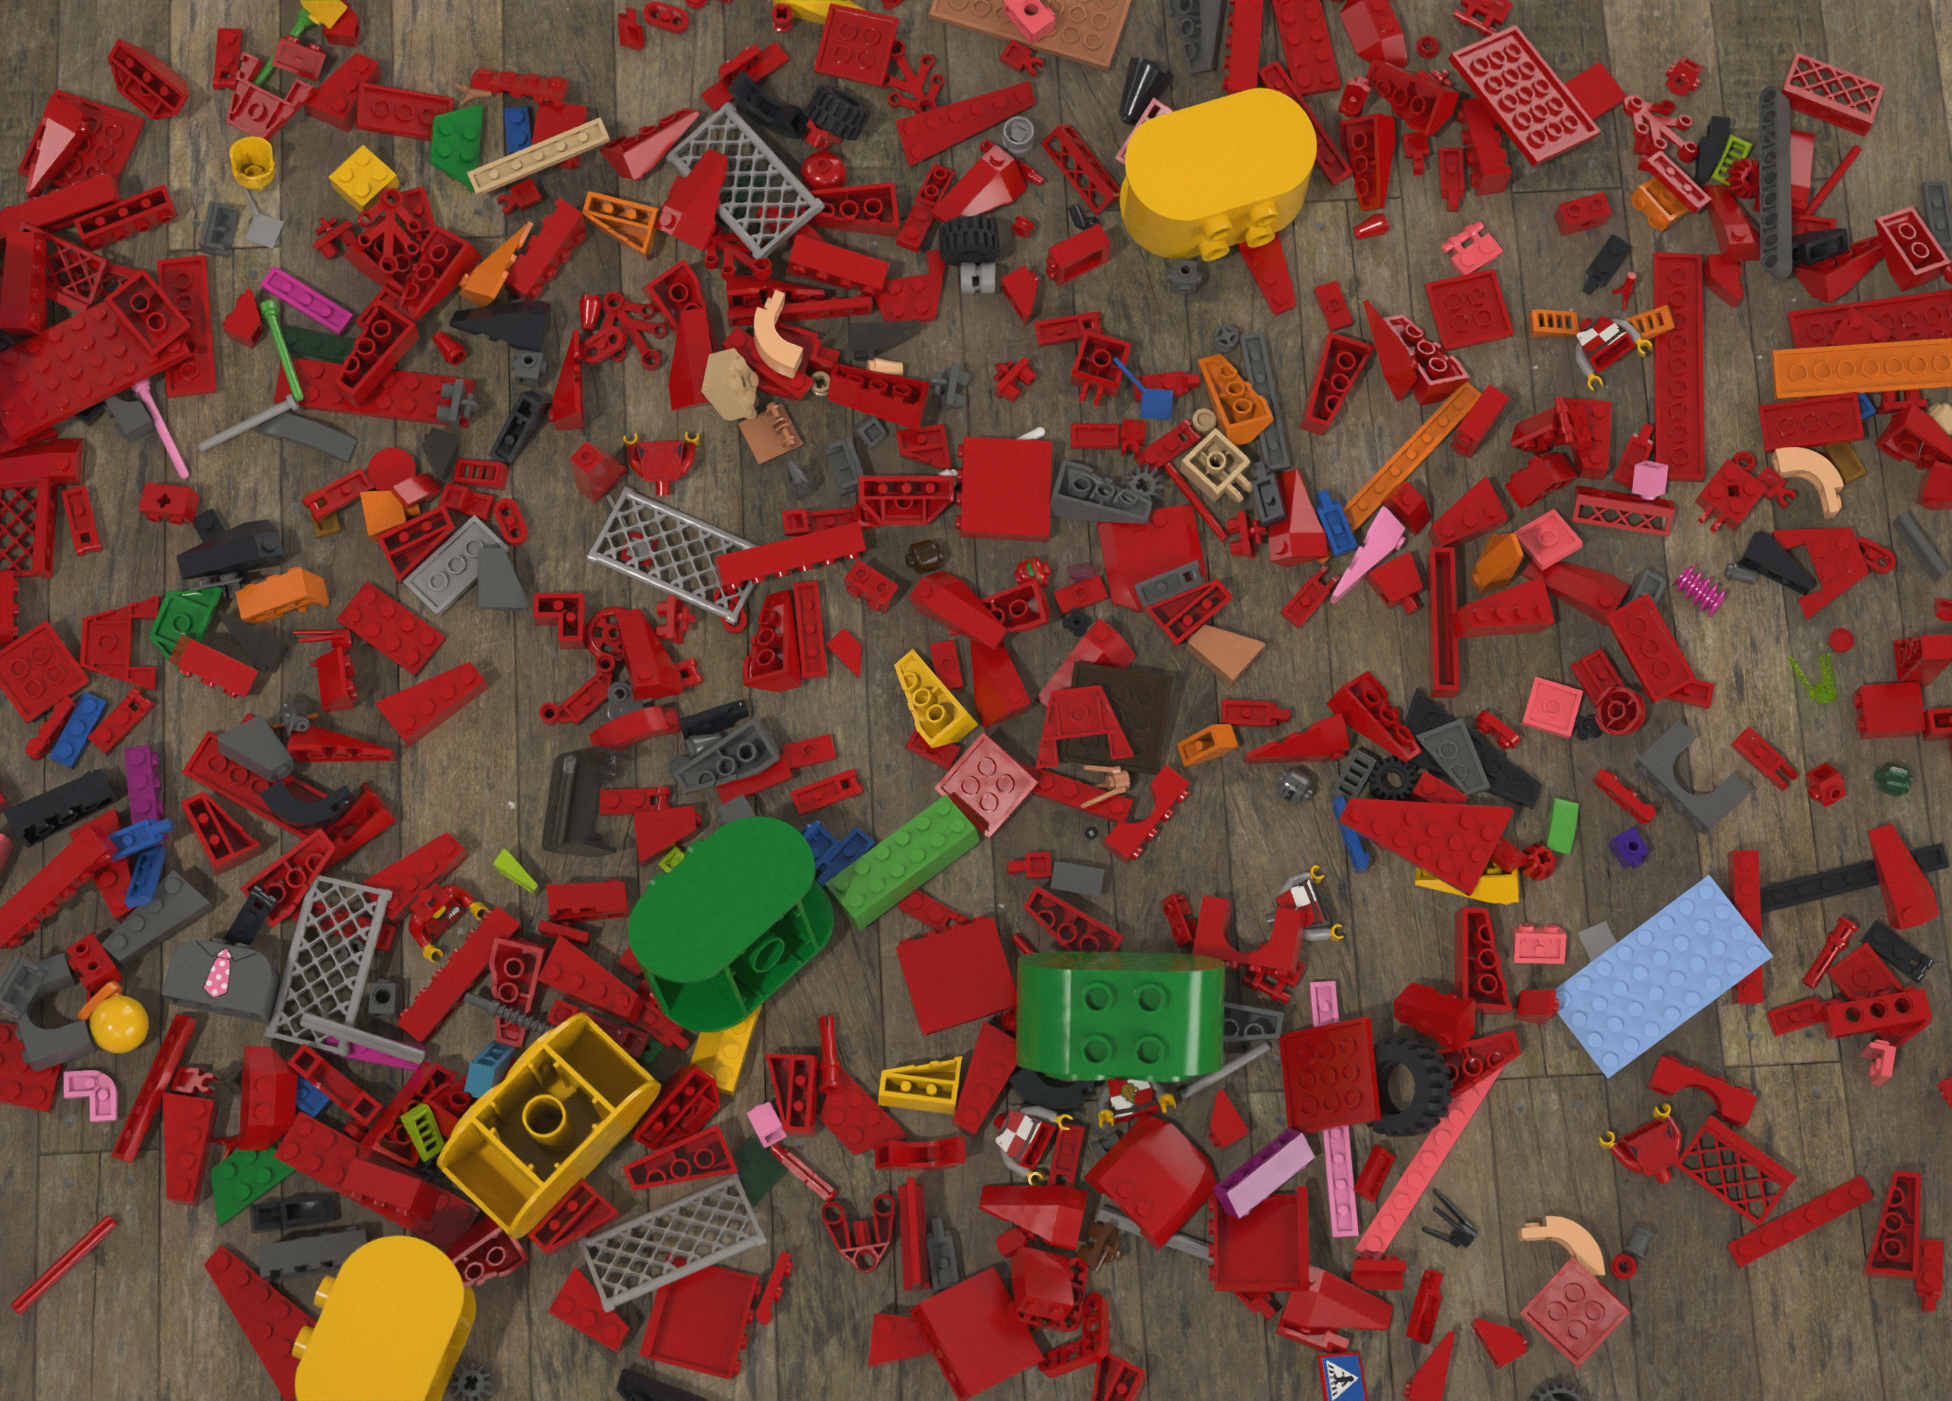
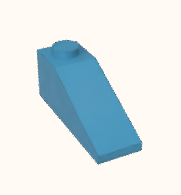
[464,1040,516,1098]

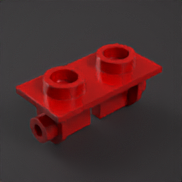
[1161,893,1197,948]

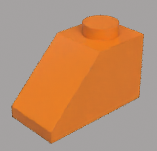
[1177,724,1239,767]

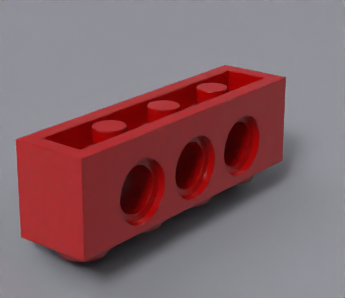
[1820,986,1932,1040]

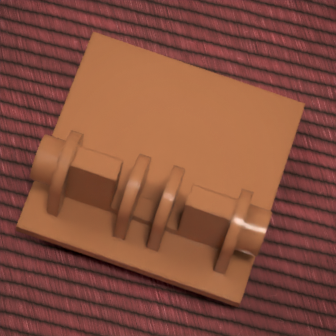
[738,402,803,465]

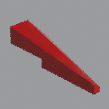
[318,782,396,875]

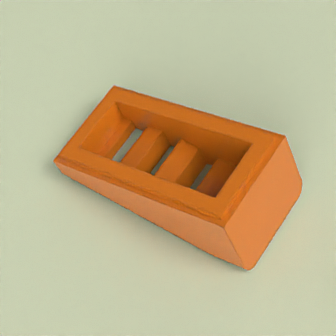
[1625,305,1675,345]
[1528,309,1579,338]

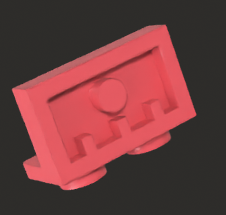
[1512,924,1566,964]
[1860,1040,1896,1086]

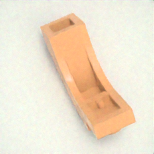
[754,290,803,379]
[1771,447,1844,519]
[1517,1216,1605,1278]

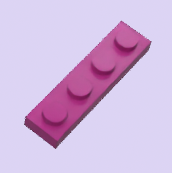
[260,266,354,337]
[320,1034,427,1072]

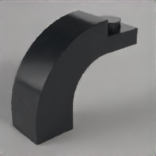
[727,72,810,139]
[260,780,355,829]
[1008,1068,1100,1113]

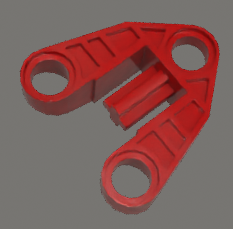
[821,1194,895,1274]

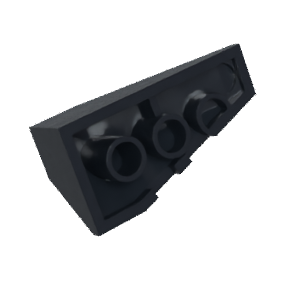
[450,300,551,353]

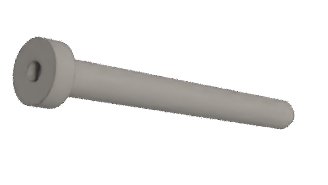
[198,393,300,451]

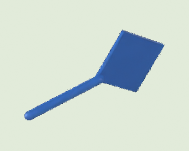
[1113,357,1173,420]

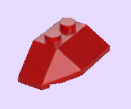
[1339,0,1408,68]
[107,39,190,120]
[858,475,954,525]
[238,1046,298,1151]
[632,1064,721,1151]

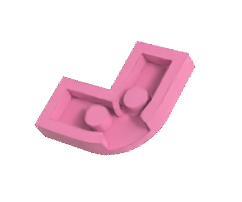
[64,1070,118,1123]

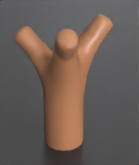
[455,84,492,106]

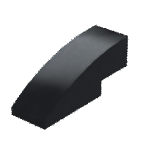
[1694,116,1731,188]
[1792,228,1848,267]
[249,1195,335,1234]

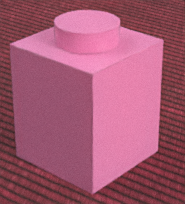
[1632,460,1668,500]
[747,1101,787,1148]

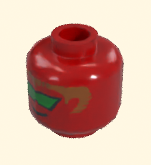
[1014,556,1052,587]

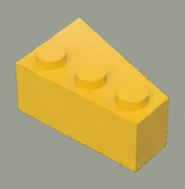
[878,1056,962,1115]

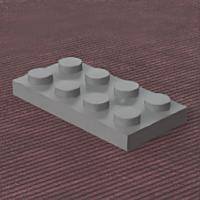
[402,515,510,617]

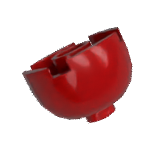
[800,151,847,191]
[1595,686,1646,736]

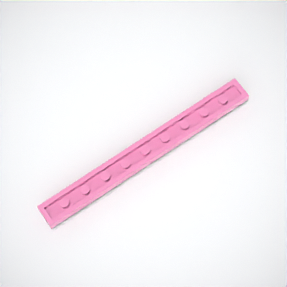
[1309,981,1358,1238]

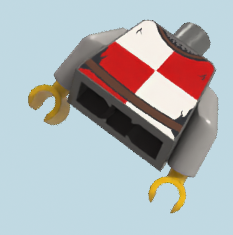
[1266,865,1344,941]

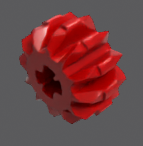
[1724,158,1760,199]

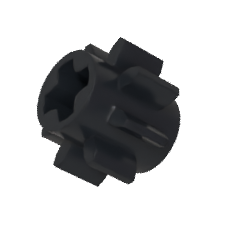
[420,1155,449,1185]

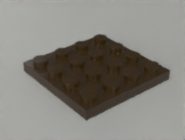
[1059,662,1173,775]

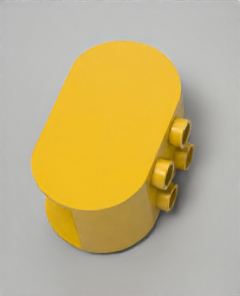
[1120,88,1317,261]
[437,1013,661,1239]
[292,1236,476,1401]

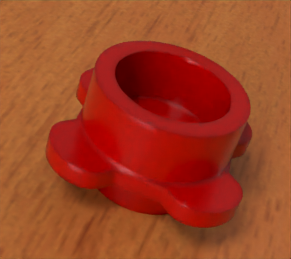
[1000,1007,1017,1034]

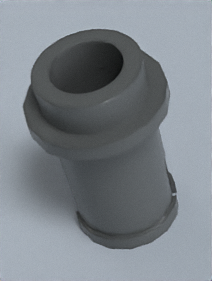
[1724,562,1757,585]

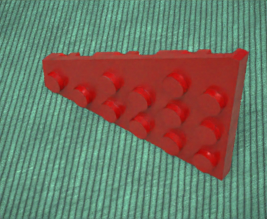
[1337,798,1514,896]

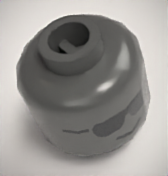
[1275,768,1314,805]

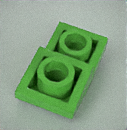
[1544,798,1579,854]

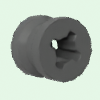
[1213,324,1238,354]

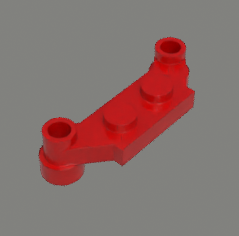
[539,653,616,726]

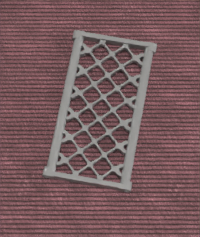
[665,102,825,259]
[587,486,758,625]
[264,875,393,1057]
[578,1173,767,1313]

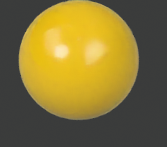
[90,995,149,1054]

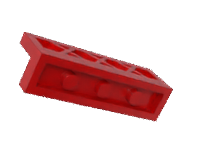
[1041,124,1121,216]
[51,249,150,298]
[1571,486,1675,537]

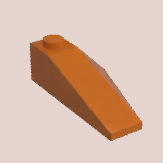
[1198,354,1273,446]
[1470,533,1524,594]

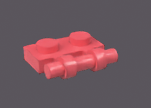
[1440,221,1503,276]

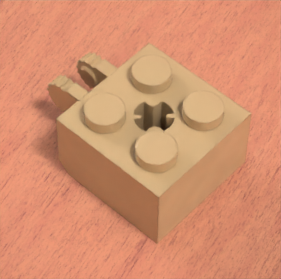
[701,348,759,421]
[1180,428,1253,503]

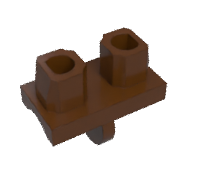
[1077,1222,1123,1273]

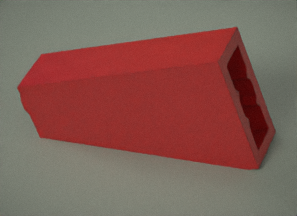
[569,441,628,504]

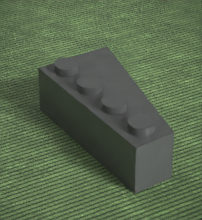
[101,870,215,967]
[1224,1002,1284,1043]

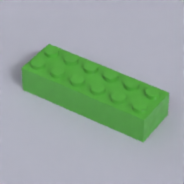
[825,794,980,931]

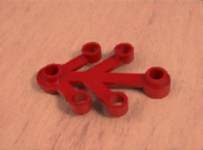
[882,39,945,114]
[1623,95,1698,163]
[356,188,421,277]
[704,226,772,280]
[599,292,667,371]

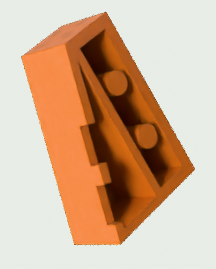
[582,191,660,261]
[235,567,330,625]

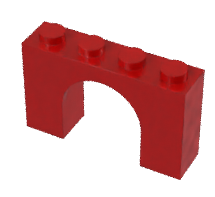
[1192,895,1306,977]

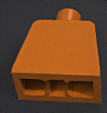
[360,490,421,544]

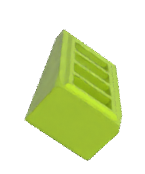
[1711,135,1752,186]
[493,848,540,896]
[400,1103,445,1162]

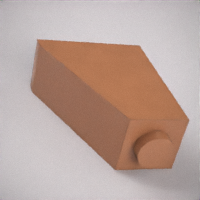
[1186,624,1265,687]

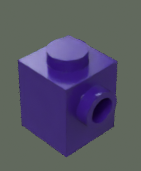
[1608,826,1650,870]

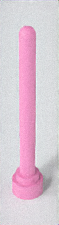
[131,378,189,479]

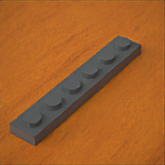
[1239,332,1290,472]

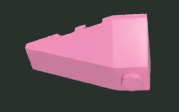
[1330,506,1406,604]

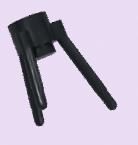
[1422,1188,1477,1248]

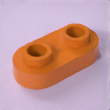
[77,980,123,1025]

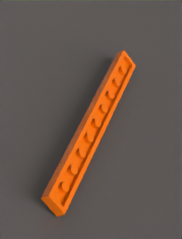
[1316,382,1482,566]

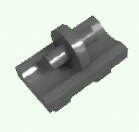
[928,362,970,411]
[437,379,479,429]

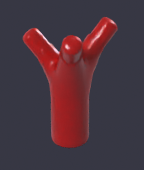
[1612,272,1637,310]
[211,1134,239,1158]

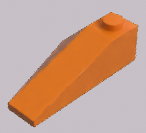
[458,221,533,307]

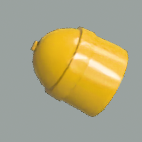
[229,137,275,193]

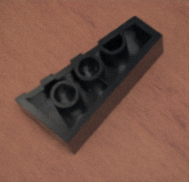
[3,769,119,848]

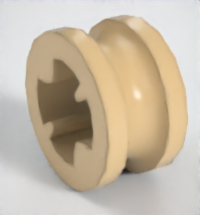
[811,372,830,396]

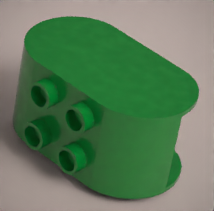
[628,817,834,1033]
[1016,951,1225,1082]

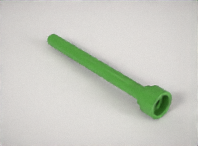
[252,7,315,87]
[258,300,303,401]

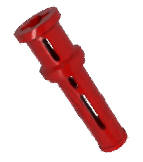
[1801,917,1858,990]
[818,1015,843,1094]

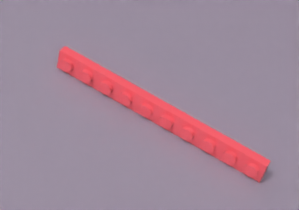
[1354,1066,1504,1260]

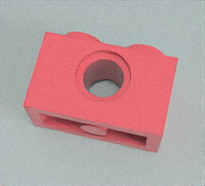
[1003,0,1055,45]

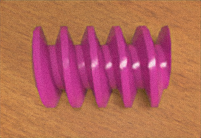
[1671,565,1726,618]

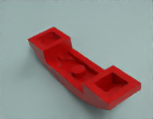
[781,503,882,537]
[546,999,650,1059]

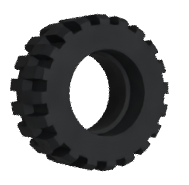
[1364,1038,1453,1137]

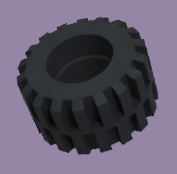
[805,84,871,140]
[938,216,1000,267]

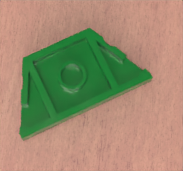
[429,105,483,193]
[148,586,224,677]
[210,1147,298,1227]

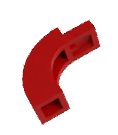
[589,706,681,758]
[874,1136,966,1171]

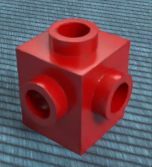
[1665,56,1704,96]
[1805,762,1846,807]

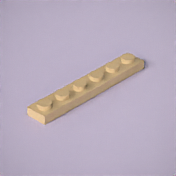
[467,118,610,197]

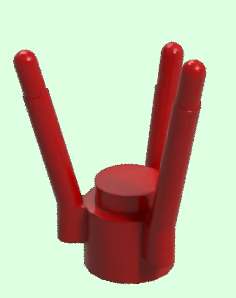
[292,628,352,667]

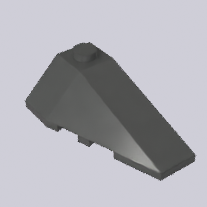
[1050,460,1153,524]
[673,718,780,795]

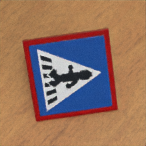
[1317,1351,1368,1401]

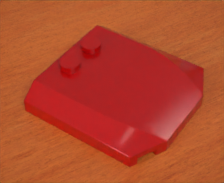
[1096,505,1208,613]
[1083,1114,1218,1251]

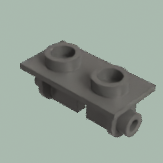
[280,693,310,736]

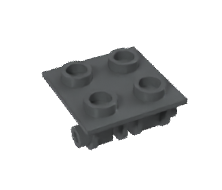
[190,572,246,601]

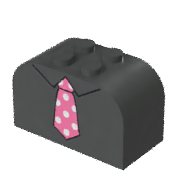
[161,938,280,1024]

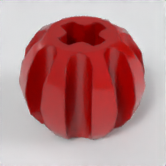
[1520,843,1557,881]

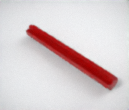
[11,1215,117,1314]

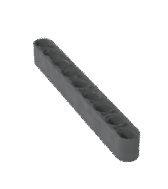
[1759,86,1792,280]

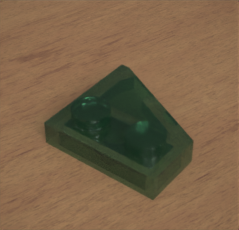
[732,1136,788,1208]

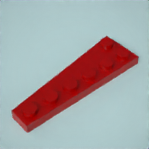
[894,81,1036,167]

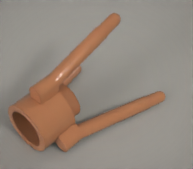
[1081,765,1130,808]

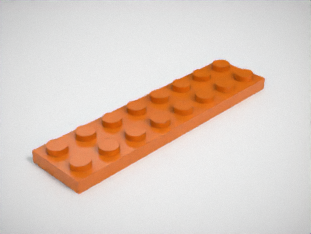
[1771,338,1952,400]

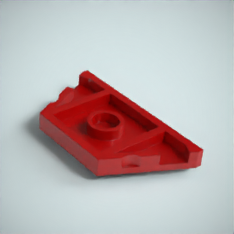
[819,1068,908,1156]

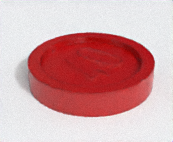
[1828,628,1854,653]

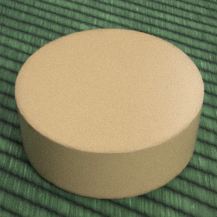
[1192,408,1217,434]

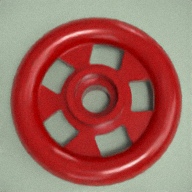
[585,607,627,664]

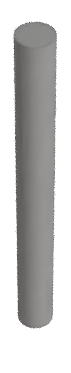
[1178,1042,1270,1101]

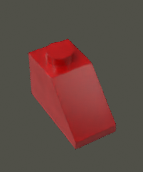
[1000,265,1039,326]
[1381,481,1432,536]
[1207,1089,1250,1152]
[1470,1319,1528,1370]

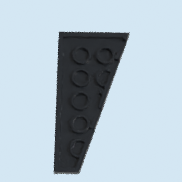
[1392,688,1542,810]

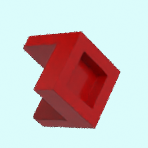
[809,338,841,376]

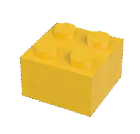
[329,145,401,219]

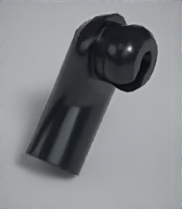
[1068,204,1100,231]

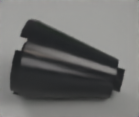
[1118,57,1174,126]

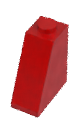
[633,805,702,867]

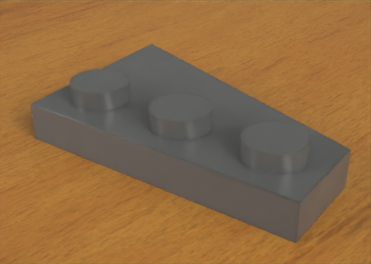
[1416,718,1490,797]

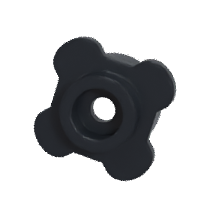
[1062,608,1092,637]
[1574,715,1601,741]

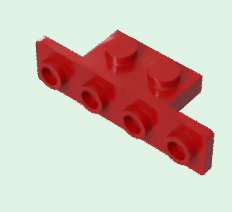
[701,42,789,112]

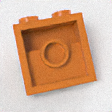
[1630,177,1691,232]

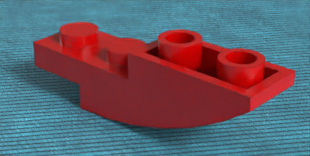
[895,163,955,253]

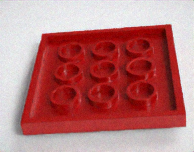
[18,89,146,189]
[1279,1017,1381,1135]

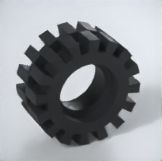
[1368,757,1416,801]

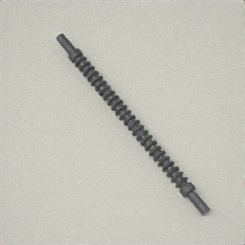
[463,992,671,1087]

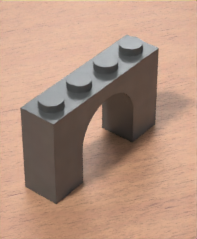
[1633,720,1751,836]
[4,953,96,1072]

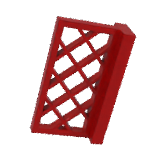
[1781,52,1885,137]
[0,221,110,313]
[0,477,59,579]
[1673,1115,1796,1227]
[897,1177,930,1291]

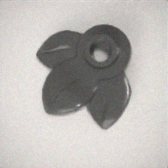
[607,681,653,721]

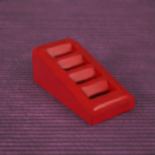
[453,458,509,491]

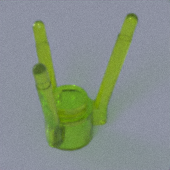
[1788,652,1837,704]

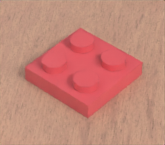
[1513,509,1583,571]
[1521,677,1583,739]

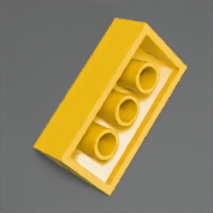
[690,1003,763,1097]

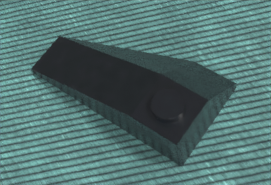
[176,519,284,580]
[616,1368,708,1401]

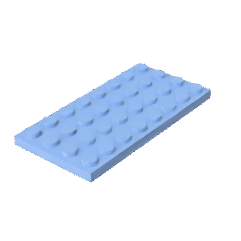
[1555,875,1773,1079]

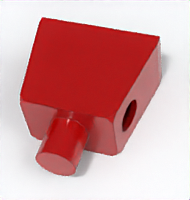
[1366,552,1423,615]

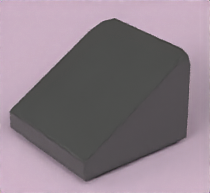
[851,414,888,449]

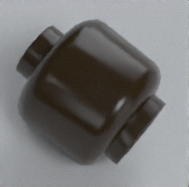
[905,539,943,574]

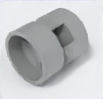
[1002,116,1034,159]
[961,262,995,294]

